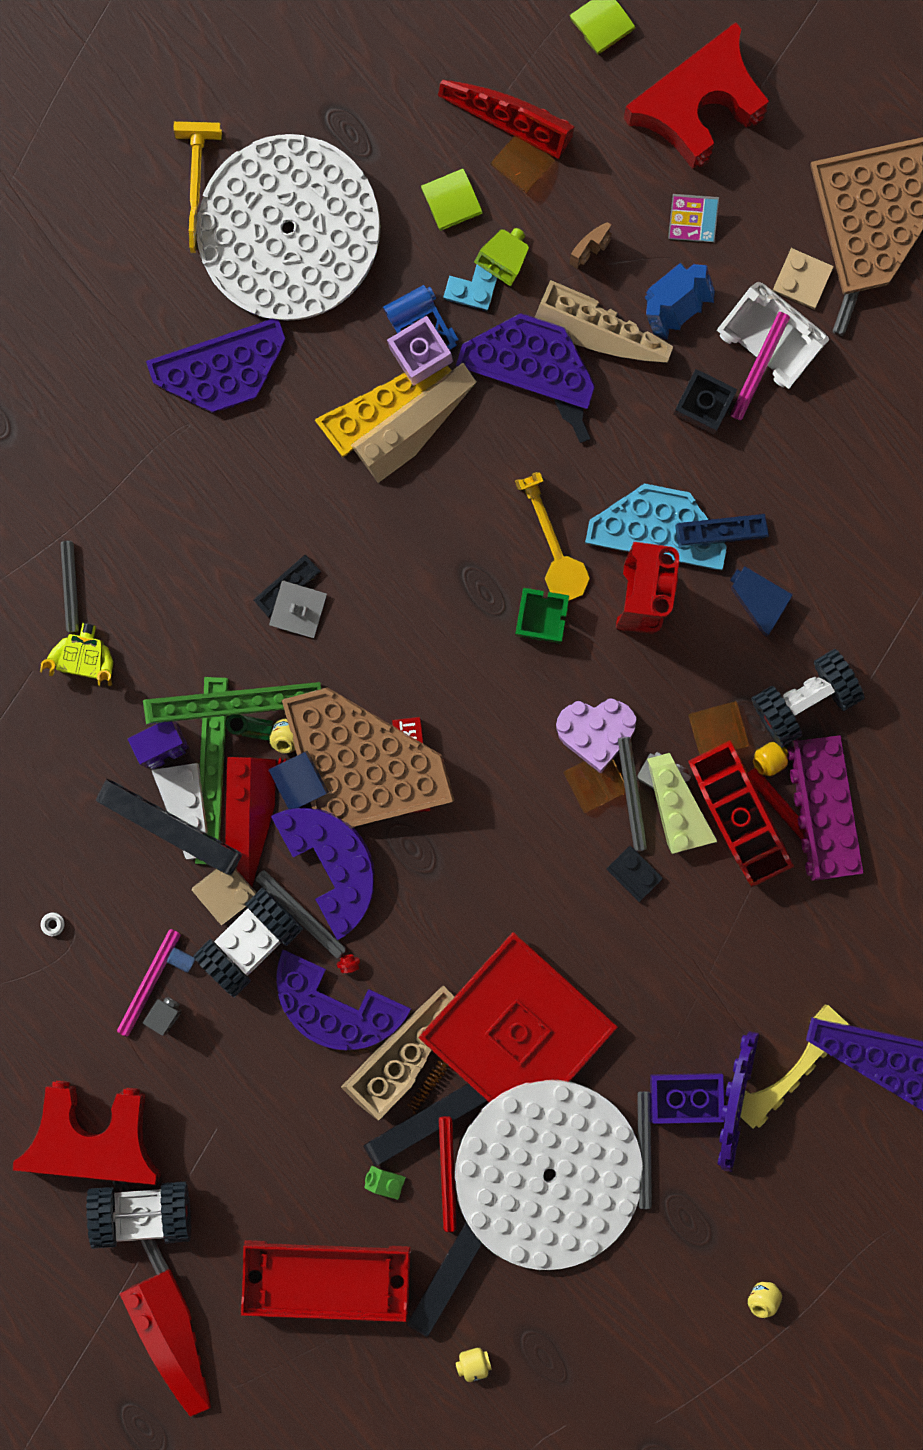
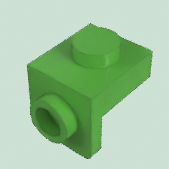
[364,1166,406,1199]

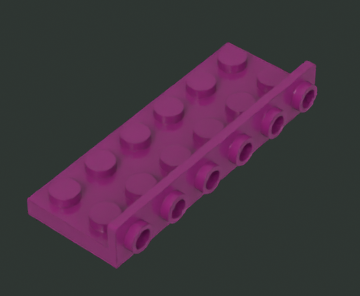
[787,735,863,881]

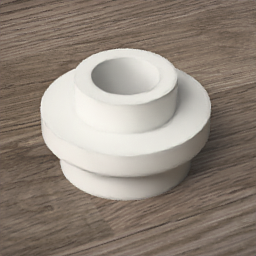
[41,913,65,936]

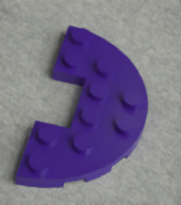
[271,807,375,940]
[277,950,411,1050]
[718,1032,759,1172]

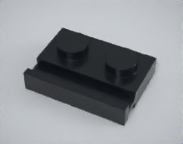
[606,845,663,902]

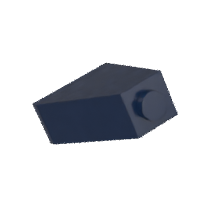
[730,566,792,637]

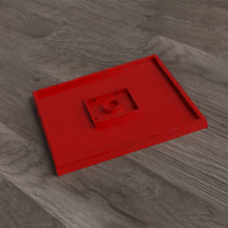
[418,932,618,1103]

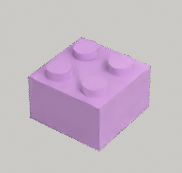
[387,316,453,386]

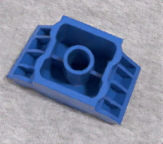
[645,263,715,340]

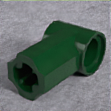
[226,715,274,741]

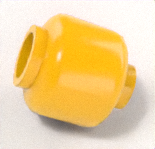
[753,742,788,776]

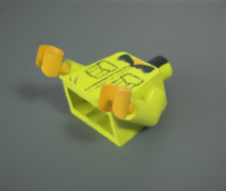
[40,623,114,686]

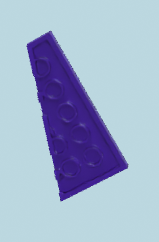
[806,1017,923,1111]

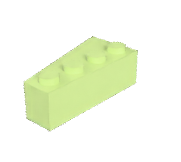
[647,753,717,854]

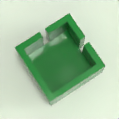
[515,588,569,644]

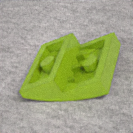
[570,0,635,55]
[421,169,482,231]

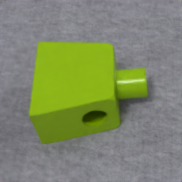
[474,228,529,286]

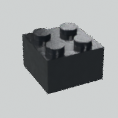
[673,369,738,435]

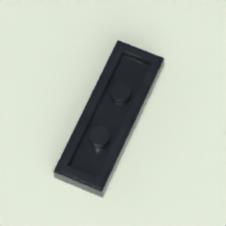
[253,554,321,618]

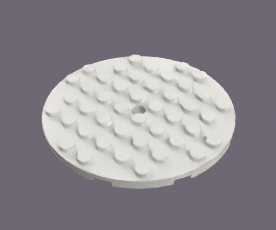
[196,134,380,321]
[455,1080,643,1270]

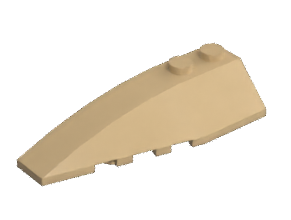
[341,986,454,1120]

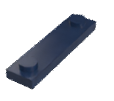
[675,514,769,548]

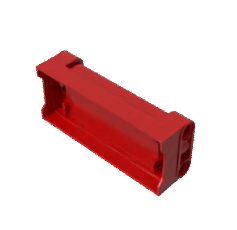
[616,542,679,634]
[241,1240,410,1322]

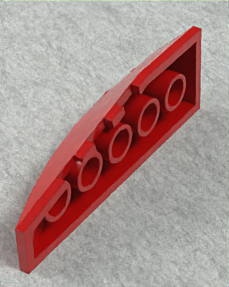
[438,80,575,159]
[226,757,276,887]
[120,1269,211,1417]

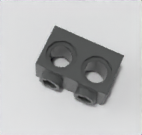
[143,997,182,1036]

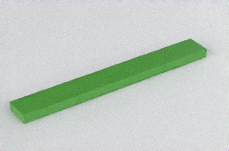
[195,677,228,864]
[143,682,321,724]

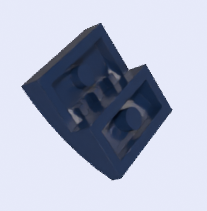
[269,750,329,809]

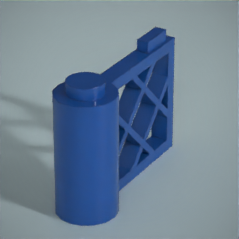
[383,285,458,350]

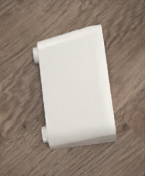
[717,282,829,389]

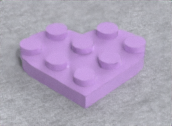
[556,699,636,773]

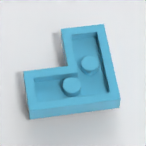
[443,265,497,312]

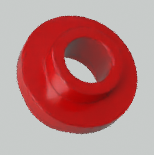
[337,954,360,973]

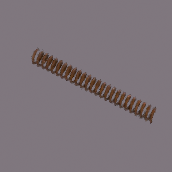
[407,1058,450,1114]

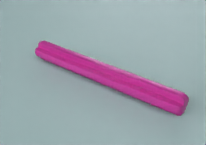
[731,312,790,420]
[117,929,181,1037]

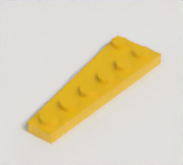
[315,365,452,458]

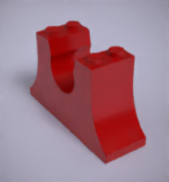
[623,22,769,169]
[13,1081,161,1185]

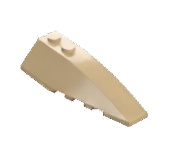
[535,280,673,362]
[351,363,476,483]

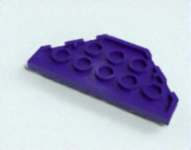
[456,313,595,409]
[146,319,286,413]

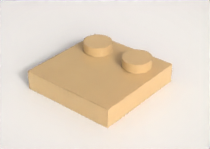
[772,248,834,310]
[192,869,256,925]

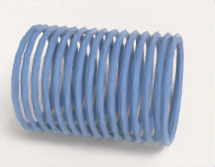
[167,948,195,973]

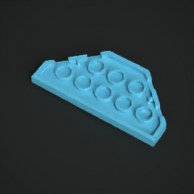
[585,484,727,571]

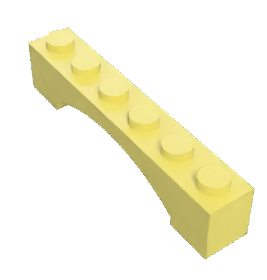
[740,1004,849,1129]

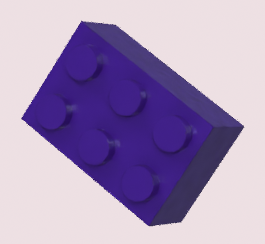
[128,721,189,770]
[650,1073,724,1123]

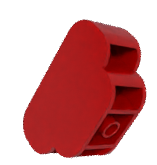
[688,739,794,887]

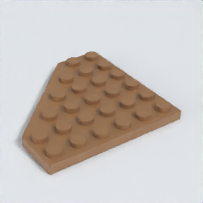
[810,137,923,295]
[282,687,454,827]

